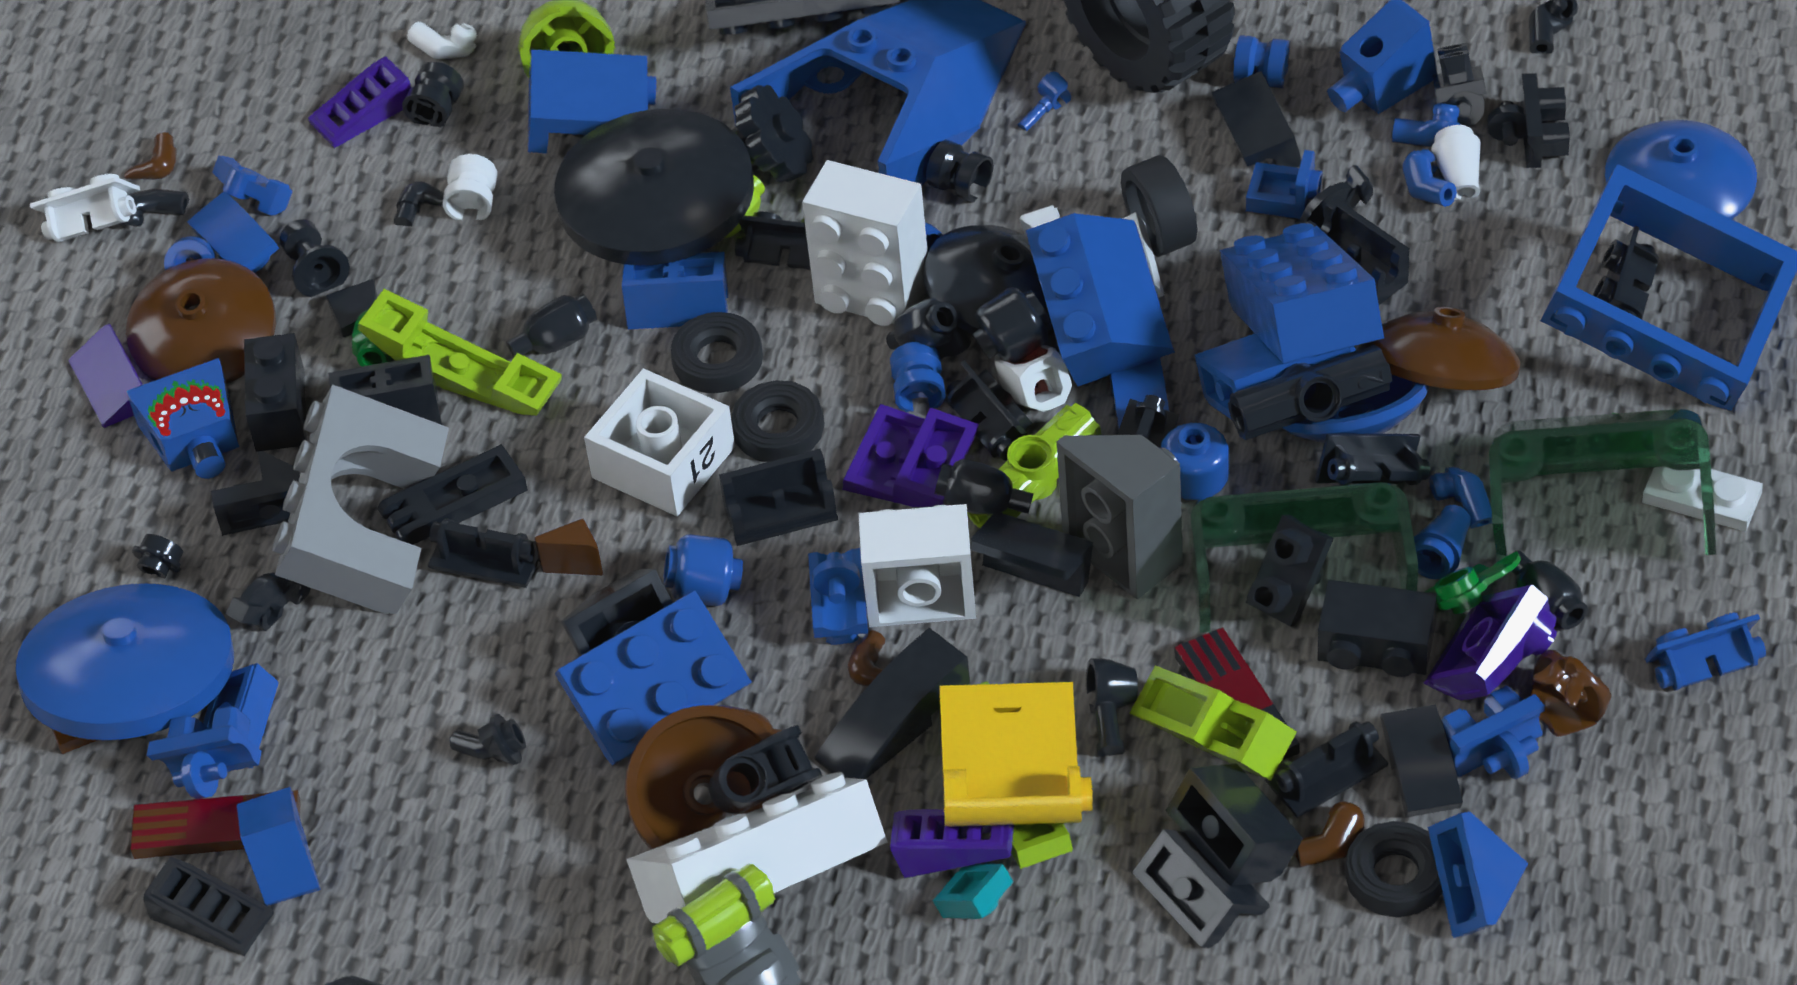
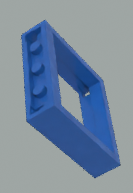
[1540,164,1797,411]

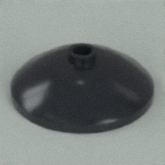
[923,225,1054,336]

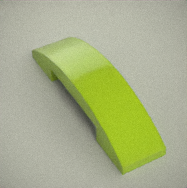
[358,289,562,416]

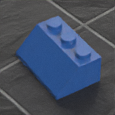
[1025,213,1175,387]

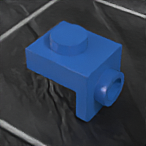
[1246,150,1323,219]

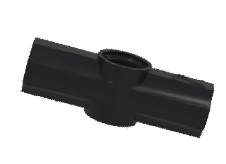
[1228,345,1393,440]

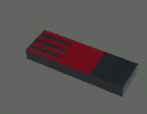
[1174,627,1300,774]

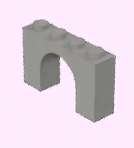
[272,385,449,614]

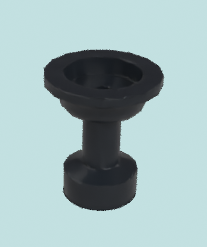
[279,219,350,297]

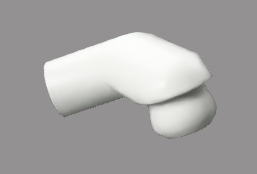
[407,22,477,60]

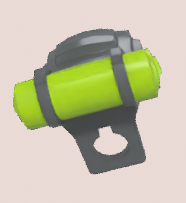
[652,863,801,985]

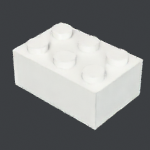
[802,160,928,326]

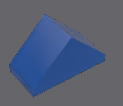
[237,787,321,906]
[1428,812,1528,938]

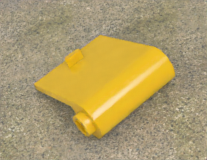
[940,682,1093,827]

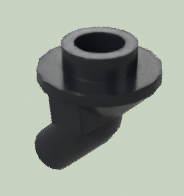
[449,714,526,765]

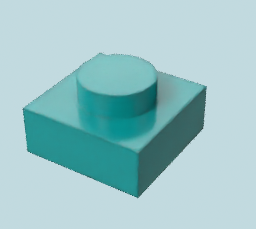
[933,864,1014,920]

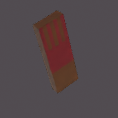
[131,790,301,859]

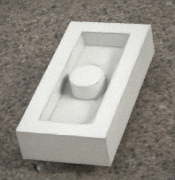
[1642,455,1763,532]

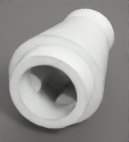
[1431,125,1480,200]

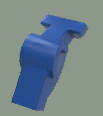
[212,155,293,216]

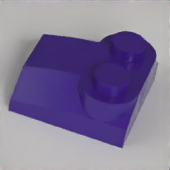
[1424,584,1557,701]

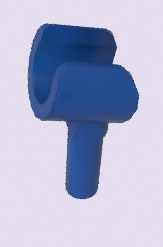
[1017,72,1071,131]

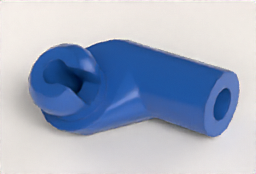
[1402,149,1457,207]
[1429,467,1496,529]

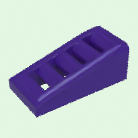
[308,56,411,148]
[890,809,1014,878]

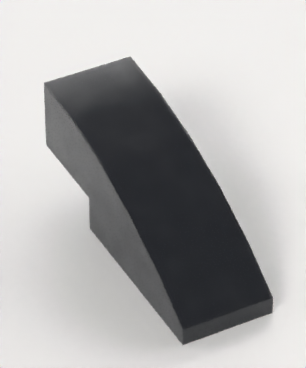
[815,627,970,779]

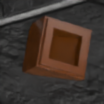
[534,518,603,576]

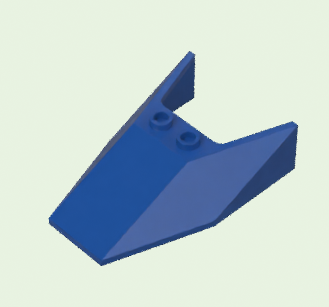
[730,0,1026,186]

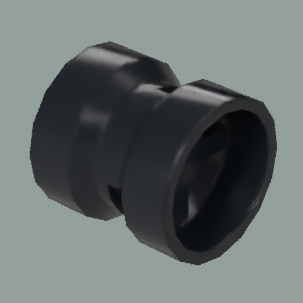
[402,61,464,128]
[926,140,994,202]

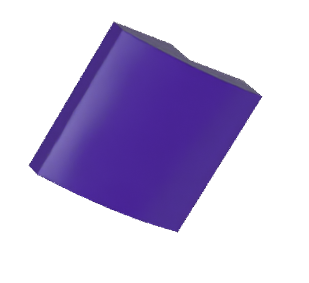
[842,404,979,507]

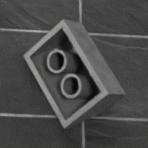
[1056,435,1183,599]

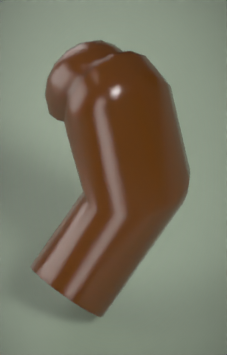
[1295,801,1364,867]

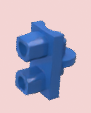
[808,548,868,645]
[1441,685,1545,779]
[147,706,262,799]

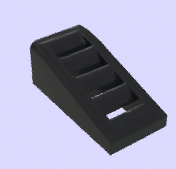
[143,857,274,956]

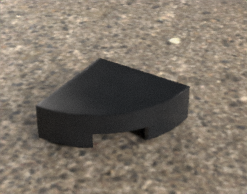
[326,279,377,338]

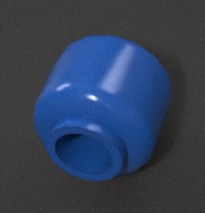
[1161,423,1229,501]
[663,534,743,606]

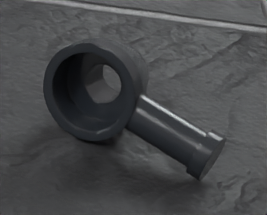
[1086,658,1138,757]

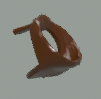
[1529,649,1612,737]

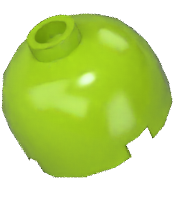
[518,0,615,78]

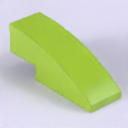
[1130,665,1297,781]

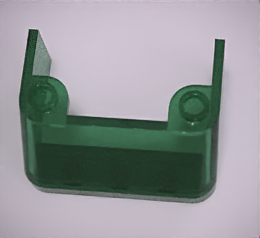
[1489,409,1716,562]
[1187,483,1418,633]

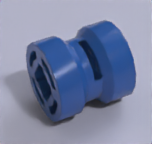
[1233,35,1290,88]
[890,342,946,412]

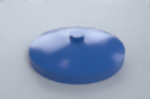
[16,583,234,740]

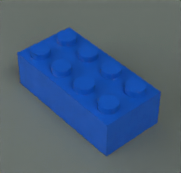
[1220,223,1384,364]

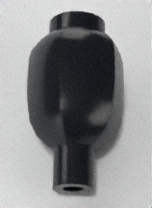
[506,293,597,357]
[886,298,958,350]
[934,459,1034,516]
[1511,550,1588,630]

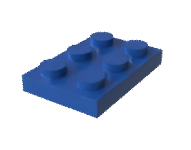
[555,590,752,766]

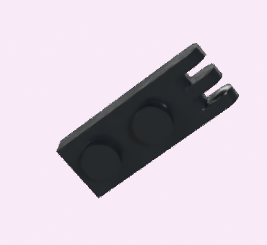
[378,444,528,545]

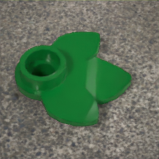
[1425,551,1521,614]

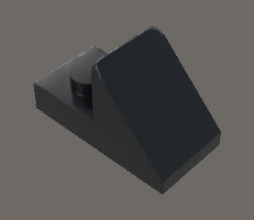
[211,451,301,536]

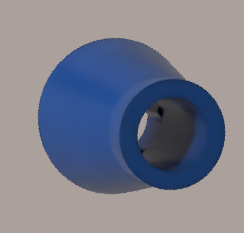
[1409,505,1471,580]

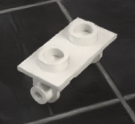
[30,174,140,242]

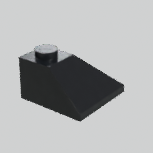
[561,569,673,657]

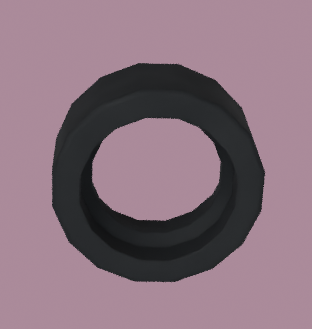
[1121,155,1198,257]

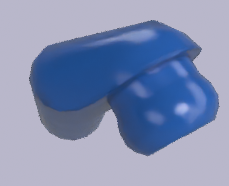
[1392,103,1460,146]

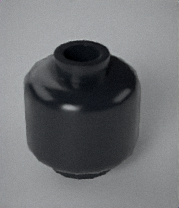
[972,287,1052,364]

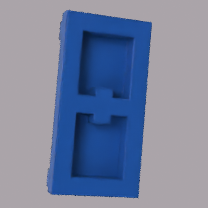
[622,252,729,330]

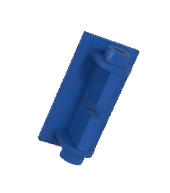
[1645,613,1766,691]

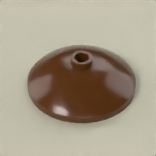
[126,258,276,383]
[1364,307,1521,390]
[625,705,771,850]

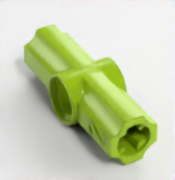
[967,403,1101,528]

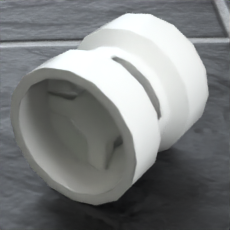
[443,154,497,220]

